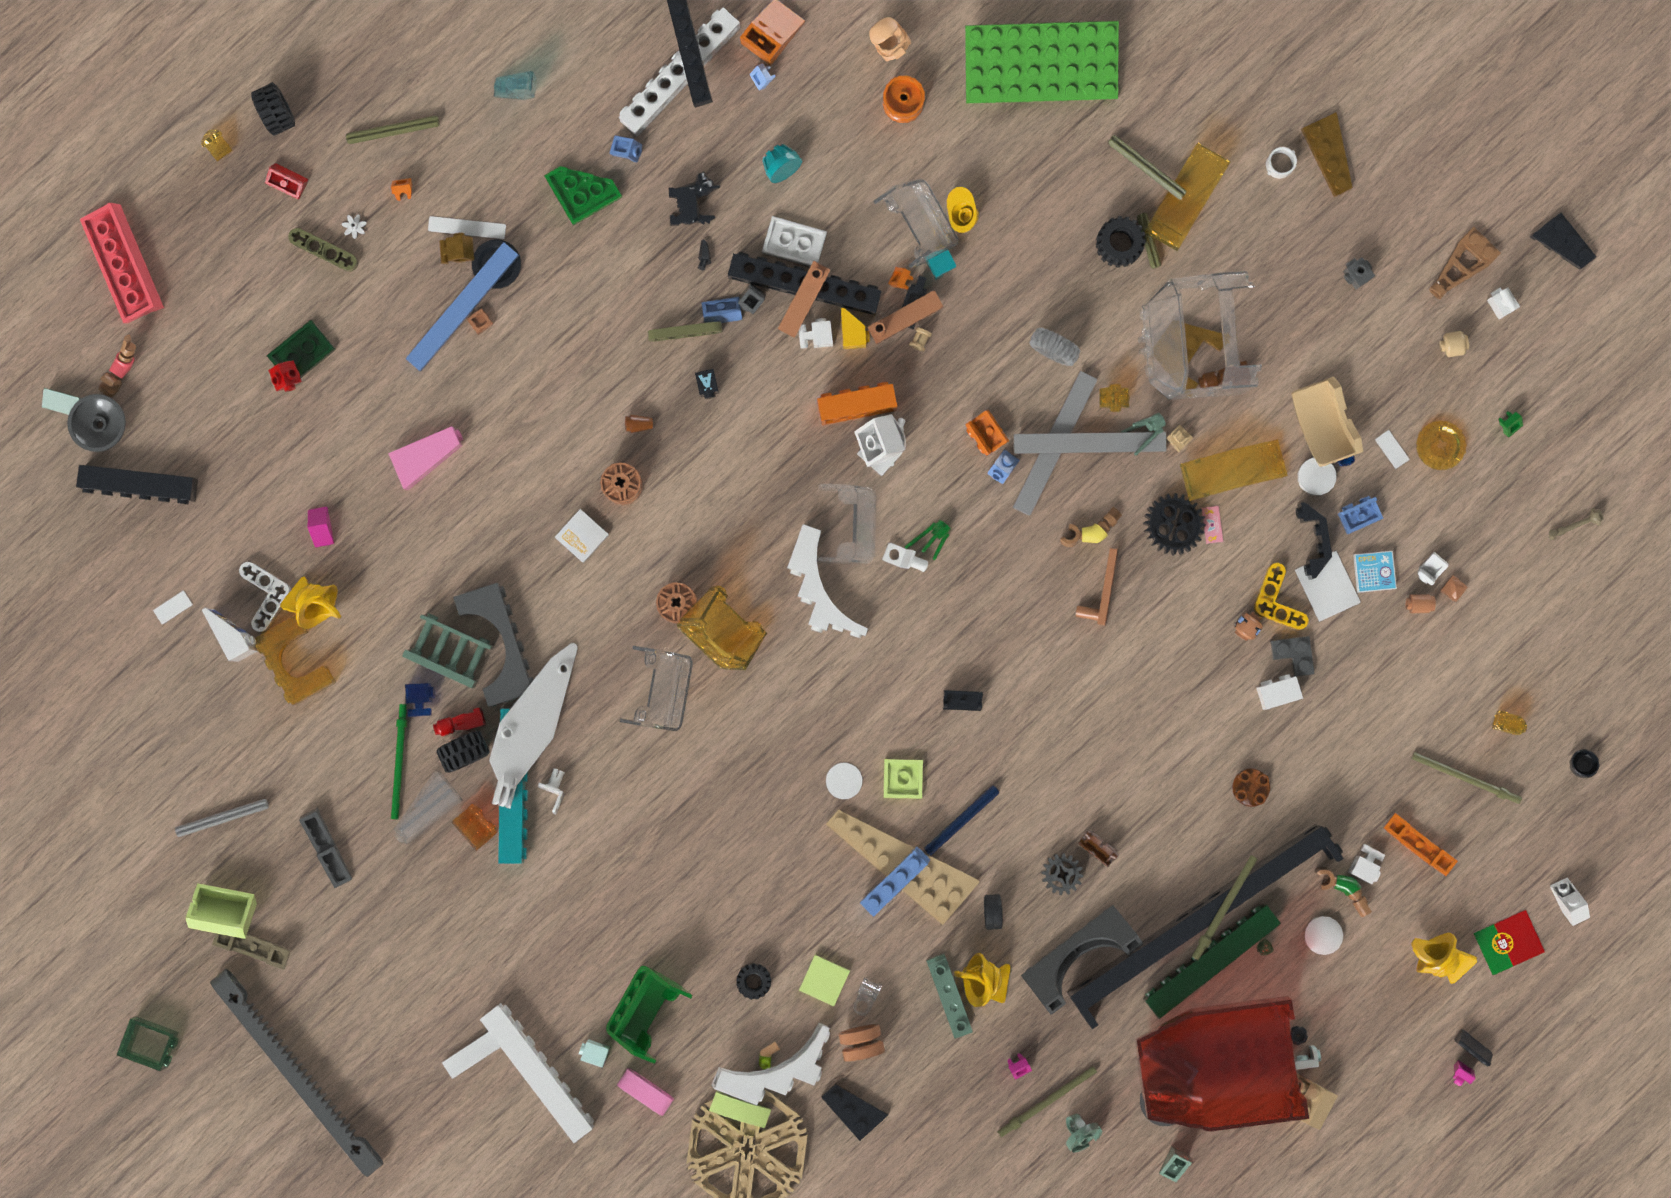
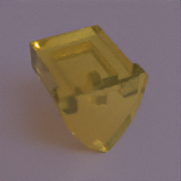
[201,129,233,161]

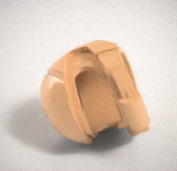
[869,17,911,61]

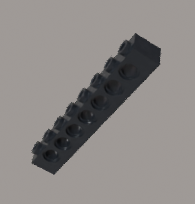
[728,252,882,316]

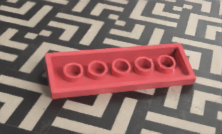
[80,203,164,324]

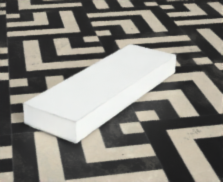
[442,1032,500,1079]

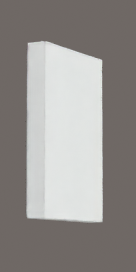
[762,216,827,267]

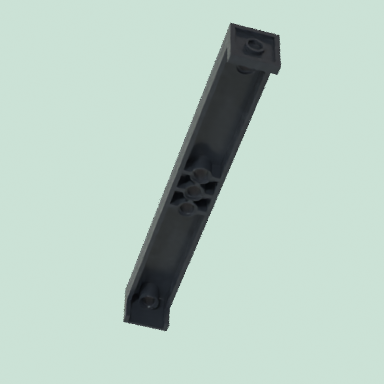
[1067,824,1344,1029]

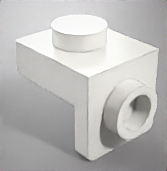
[1418,552,1449,585]

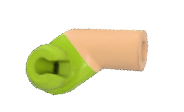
[758,1042,780,1070]

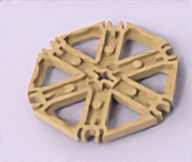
[686,1088,808,1198]

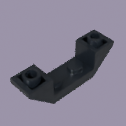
[1295,502,1332,580]

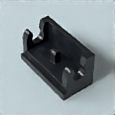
[943,690,983,711]

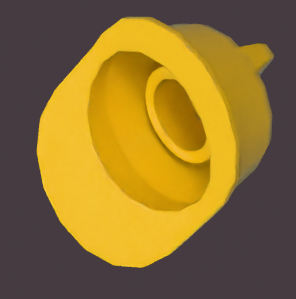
[947,187,979,233]

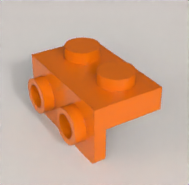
[965,409,1009,456]

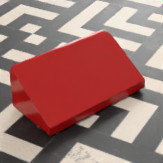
[265,163,309,200]

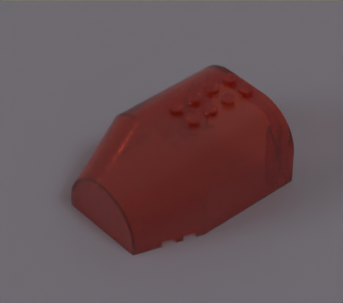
[1135,996,1309,1132]

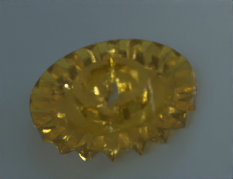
[1416,420,1467,470]

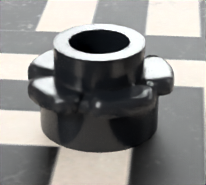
[1288,1026,1308,1045]

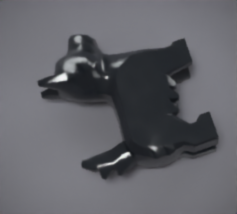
[668,172,720,226]

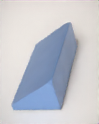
[701,297,742,323]

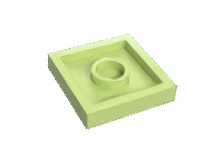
[884,759,923,799]
[799,955,850,1006]

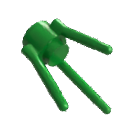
[904,520,951,560]

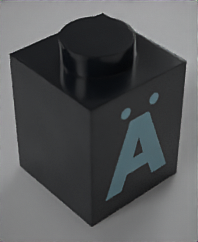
[695,369,719,399]

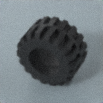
[251,82,295,136]
[1096,216,1146,268]
[436,731,490,773]

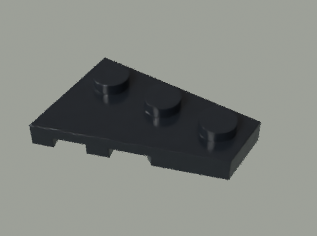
[1530,213,1597,270]
[821,1083,889,1141]

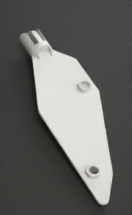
[489,643,577,809]

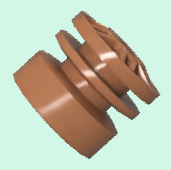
[600,462,643,506]
[656,582,698,624]

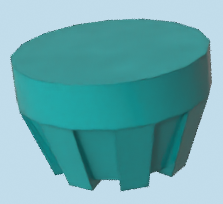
[762,144,802,183]

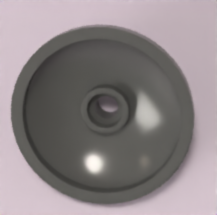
[67,394,126,452]

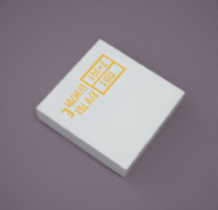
[555,509,609,563]

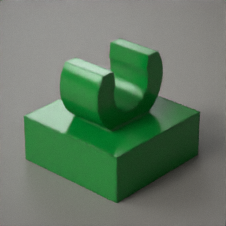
[1498,411,1523,437]

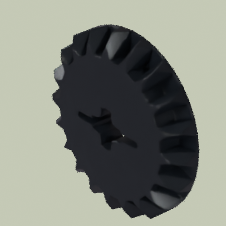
[472,239,521,289]

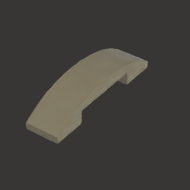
[212,933,291,970]

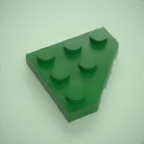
[544,166,623,226]

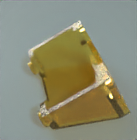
[677,586,767,670]

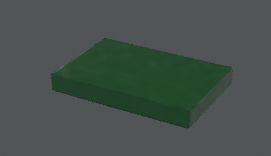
[267,320,336,378]

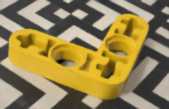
[1254,563,1309,630]

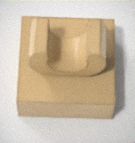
[1166,424,1193,452]

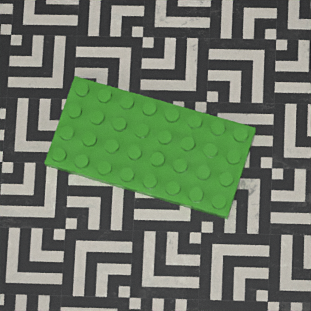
[965,21,1119,103]

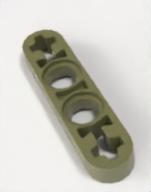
[288,228,358,272]
[648,322,723,342]

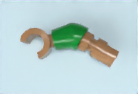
[1314,867,1372,917]

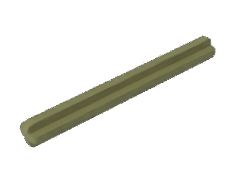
[346,115,440,144]
[1108,135,1187,200]

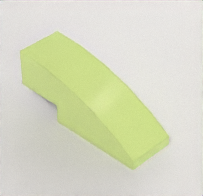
[709,1090,771,1128]

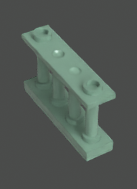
[402,613,494,689]
[926,954,973,1039]

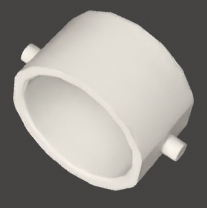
[1266,147,1297,179]

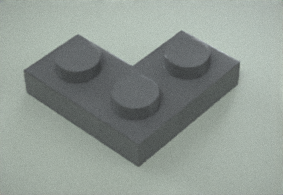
[1270,636,1315,677]

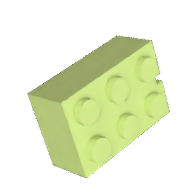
[186,883,257,939]

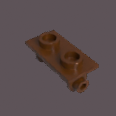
[1078,830,1119,868]

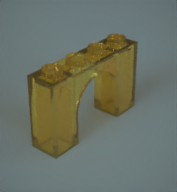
[255,616,336,705]

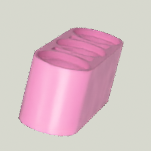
[617,1068,674,1116]

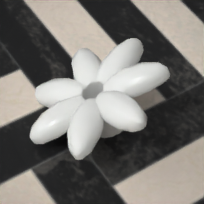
[342,214,367,239]

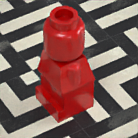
[433,707,486,736]

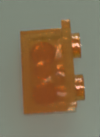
[451,804,497,851]

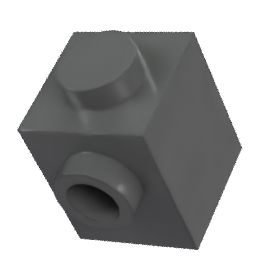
[738,283,766,314]

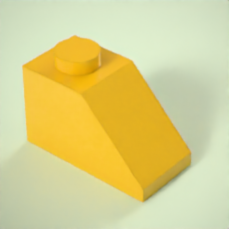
[841,308,870,349]

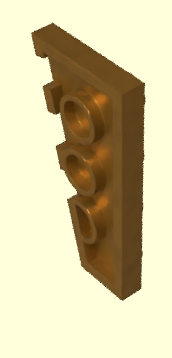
[1301,112,1353,197]

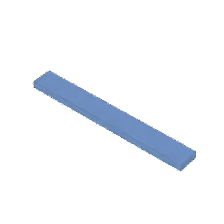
[405,242,519,371]

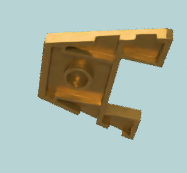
[1151,320,1230,399]

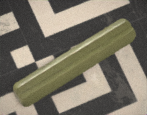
[1137,213,1161,269]

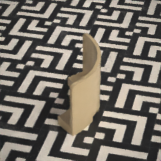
[1291,377,1363,467]

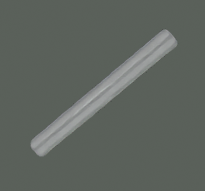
[175,799,269,837]

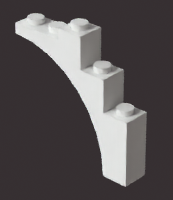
[787,524,868,638]
[711,1023,830,1105]

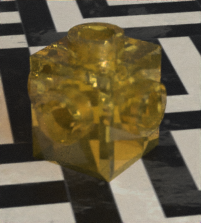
[1099,384,1130,412]

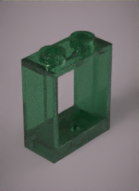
[117,1016,179,1071]

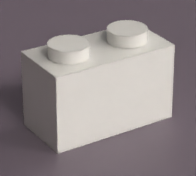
[1256,674,1303,710]

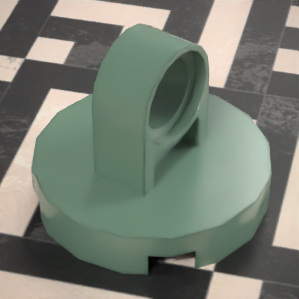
[1066,1114,1103,1153]

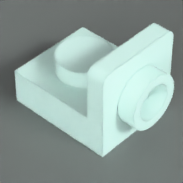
[1292,1046,1321,1070]

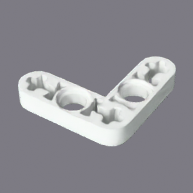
[239,562,291,632]

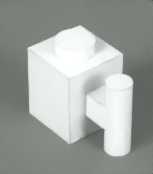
[1487,287,1520,319]
[799,318,833,349]
[1348,844,1385,884]

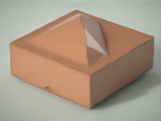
[1440,575,1468,602]

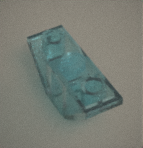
[494,71,537,100]

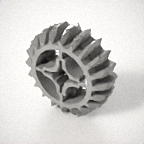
[1029,328,1081,366]

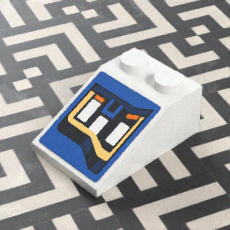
[202,608,258,662]

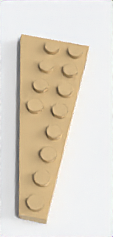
[826,809,979,925]

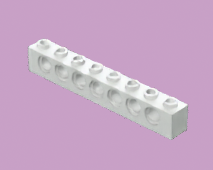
[619,7,740,137]

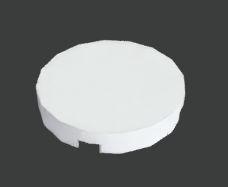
[1298,458,1336,496]

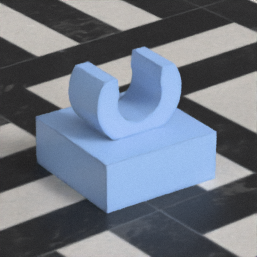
[750,63,776,90]

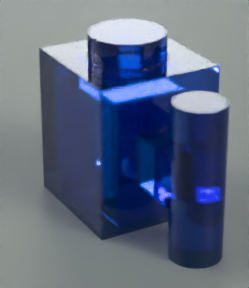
[405,683,435,717]

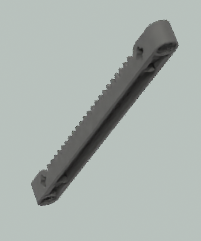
[210,969,384,1177]

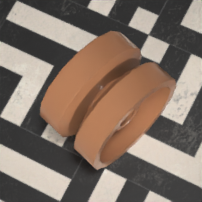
[838,1024,885,1061]

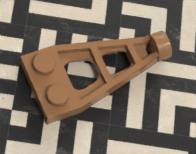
[1429,227,1501,299]

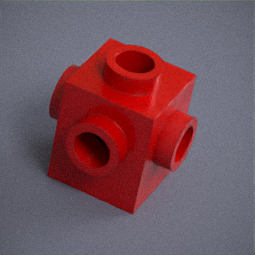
[268,360,302,392]

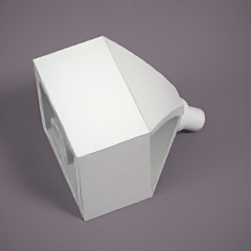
[854,414,906,467]

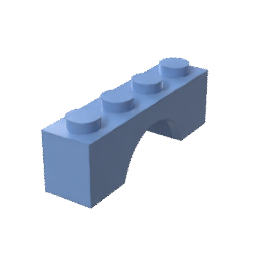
[860,846,930,917]

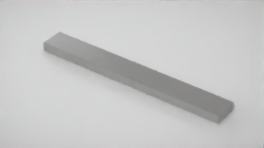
[1013,371,1098,516]
[1013,432,1166,454]

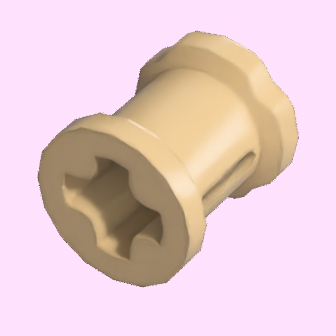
[909,327,932,352]

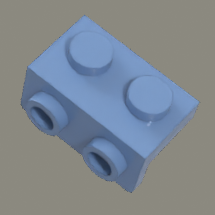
[1338,496,1384,534]

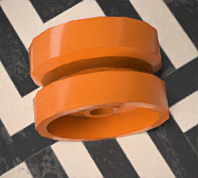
[883,76,925,123]

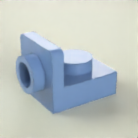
[609,136,643,163]

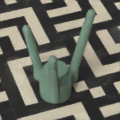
[1121,413,1166,456]

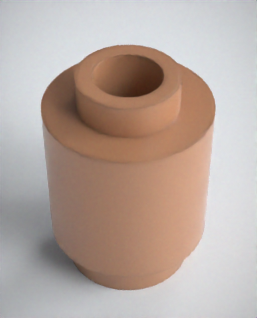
[1405,594,1436,613]

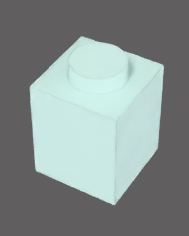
[579,1039,610,1067]

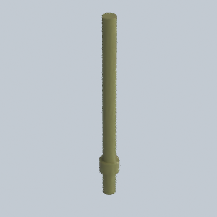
[1411,752,1522,804]
[1192,855,1258,960]
[997,1066,1097,1138]

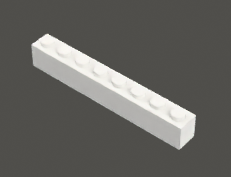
[480,1003,594,1143]

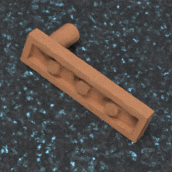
[778,261,831,338]
[867,290,944,344]
[1076,548,1118,626]

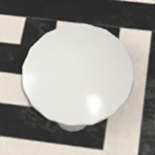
[1305,916,1343,955]

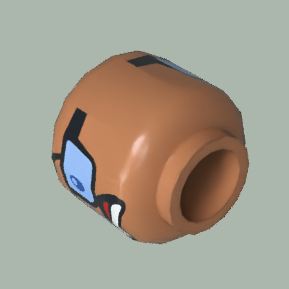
[1234,612,1263,641]

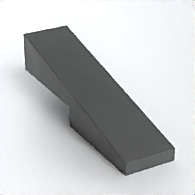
[299,808,352,888]

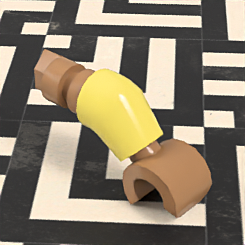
[1060,506,1122,547]

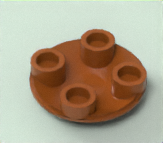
[1232,768,1270,807]

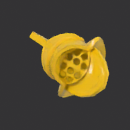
[280,576,342,629]
[1411,932,1477,984]
[954,952,1010,1007]

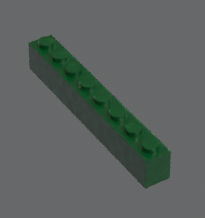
[1143,904,1281,1019]

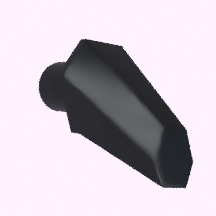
[698,239,712,271]

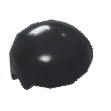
[1569,749,1600,778]

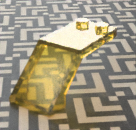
[1145,143,1230,251]
[1180,439,1288,501]

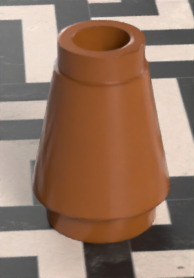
[625,414,653,433]

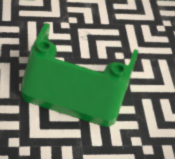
[606,966,693,1064]

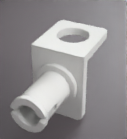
[882,543,928,572]
[538,768,565,814]

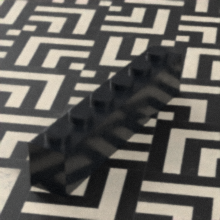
[76,465,198,505]

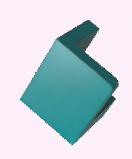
[927,250,956,280]

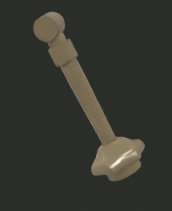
[1549,508,1604,540]

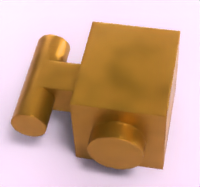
[439,233,474,264]

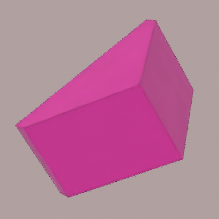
[307,506,334,548]

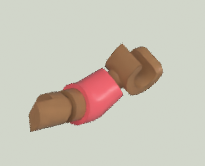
[98,335,136,397]

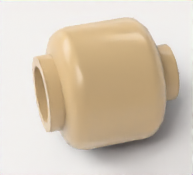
[1439,331,1469,357]

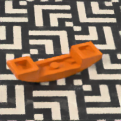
[1383,813,1458,876]

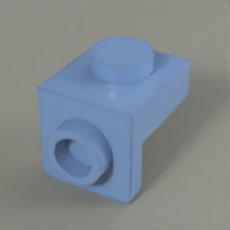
[988,449,1020,484]

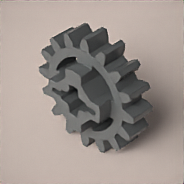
[1041,853,1083,895]

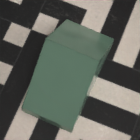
[1159,1146,1193,1182]

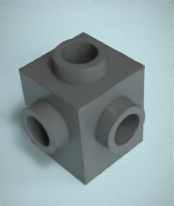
[1343,257,1375,290]

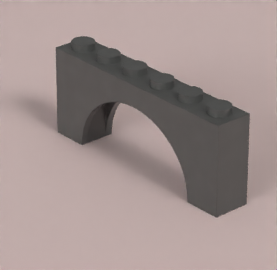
[453,583,534,707]
[1021,905,1143,1015]

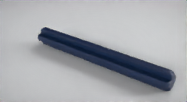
[924,786,1000,856]

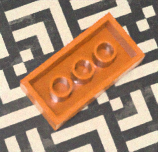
[817,382,897,425]

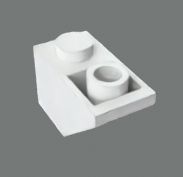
[1550,878,1590,926]

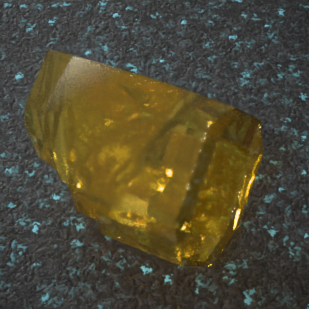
[1492,710,1527,735]

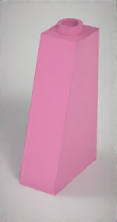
[388,426,463,490]

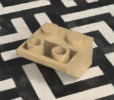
[1279,1073,1338,1130]

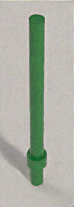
[391,704,408,820]

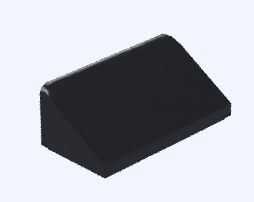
[1454,1029,1493,1067]

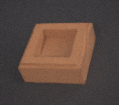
[467,308,493,335]

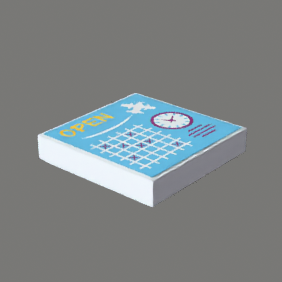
[1353,551,1397,593]

